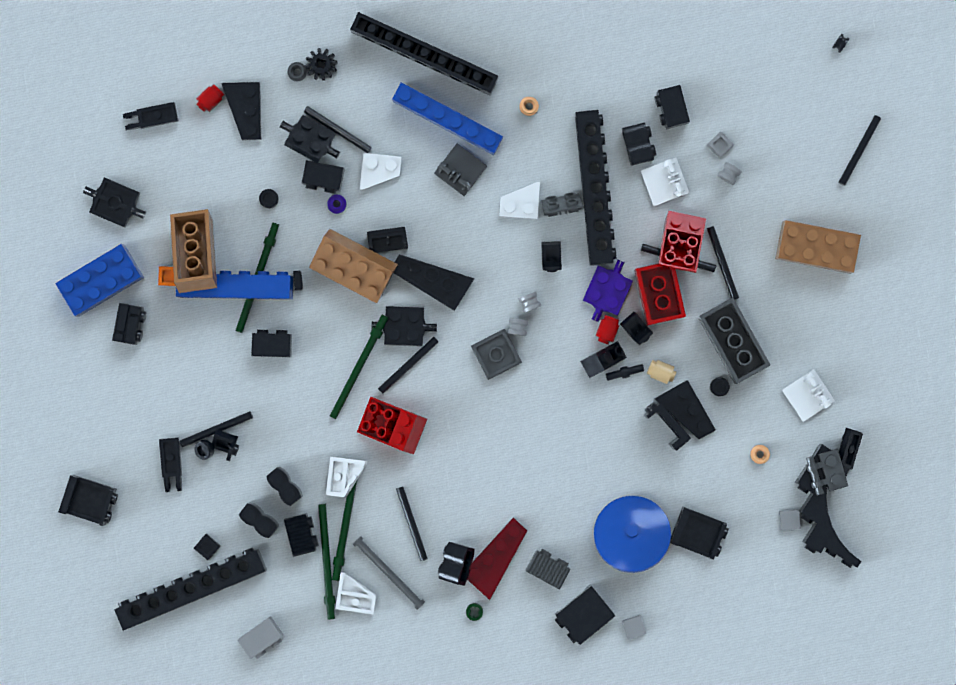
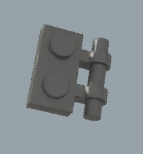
[806,449,848,495]

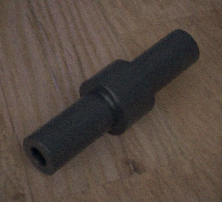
[605,364,644,381]

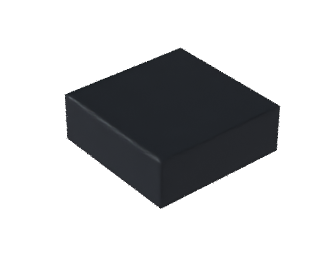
[293,270,303,291]
[194,533,221,561]

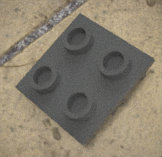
[434,143,487,196]
[541,192,583,217]

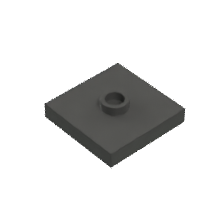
[471,329,522,380]

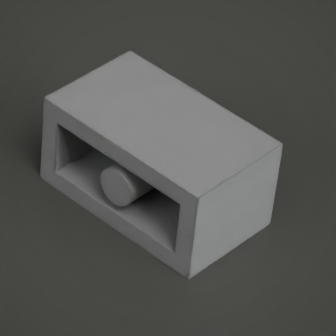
[237,616,284,659]

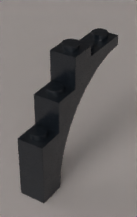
[795,444,862,568]

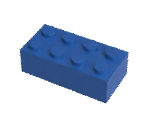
[55,244,144,317]

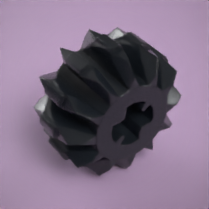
[305,48,338,81]

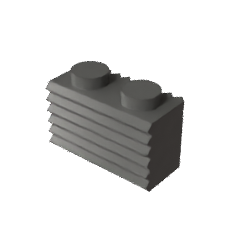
[526,549,571,590]

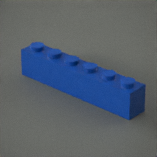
[392,82,503,155]
[176,271,294,300]

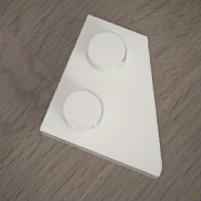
[360,153,402,190]
[499,182,540,219]
[326,457,367,497]
[335,572,376,615]

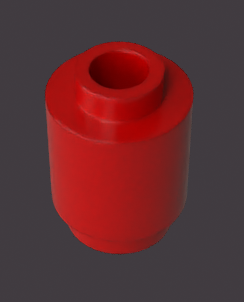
[196,84,224,112]
[595,315,620,345]

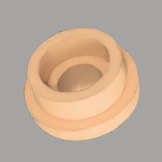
[520,97,539,116]
[750,445,770,464]

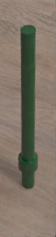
[235,222,279,333]
[329,314,388,419]
[332,481,357,581]
[318,504,336,620]

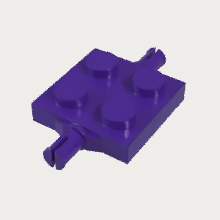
[583,259,633,322]

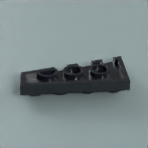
[394,254,475,311]

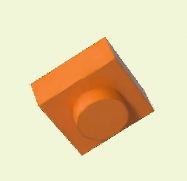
[158,266,175,286]

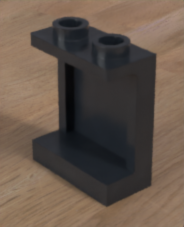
[644,403,691,451]
[58,475,118,526]
[670,506,729,560]
[555,584,615,645]

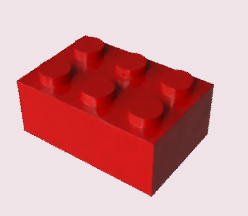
[634,264,686,326]

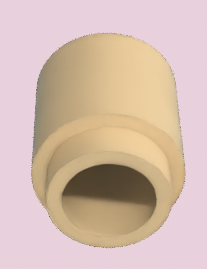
[647,360,676,384]

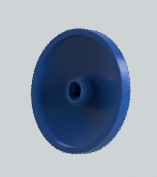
[594,496,671,573]

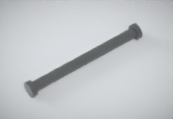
[353,536,425,610]

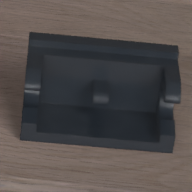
[367,227,408,253]

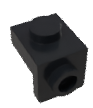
[541,241,562,272]
[620,312,653,345]
[212,429,239,462]

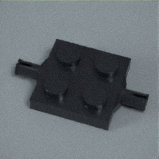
[279,115,340,164]
[83,177,146,228]
[372,306,437,347]

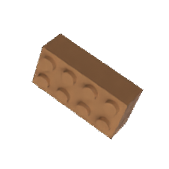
[170,209,217,293]
[775,220,861,274]
[309,229,398,303]

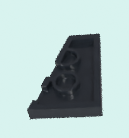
[221,82,262,141]
[654,380,716,439]

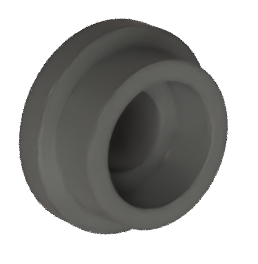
[287,62,307,82]

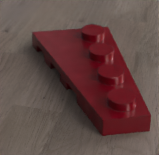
[467,517,527,600]

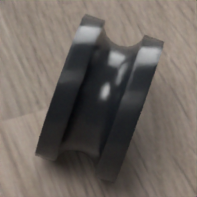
[832,33,850,53]

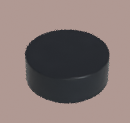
[259,189,279,209]
[710,377,730,396]
[194,440,214,460]

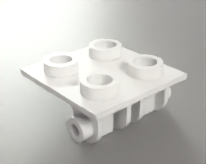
[641,157,689,206]
[782,369,835,422]

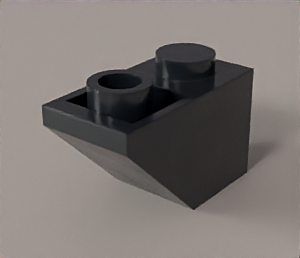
[580,341,627,378]

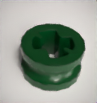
[466,603,483,621]

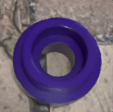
[327,194,347,214]

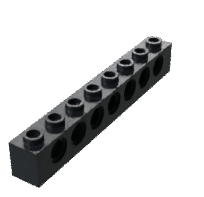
[350,12,498,96]
[575,110,617,266]
[114,547,267,631]

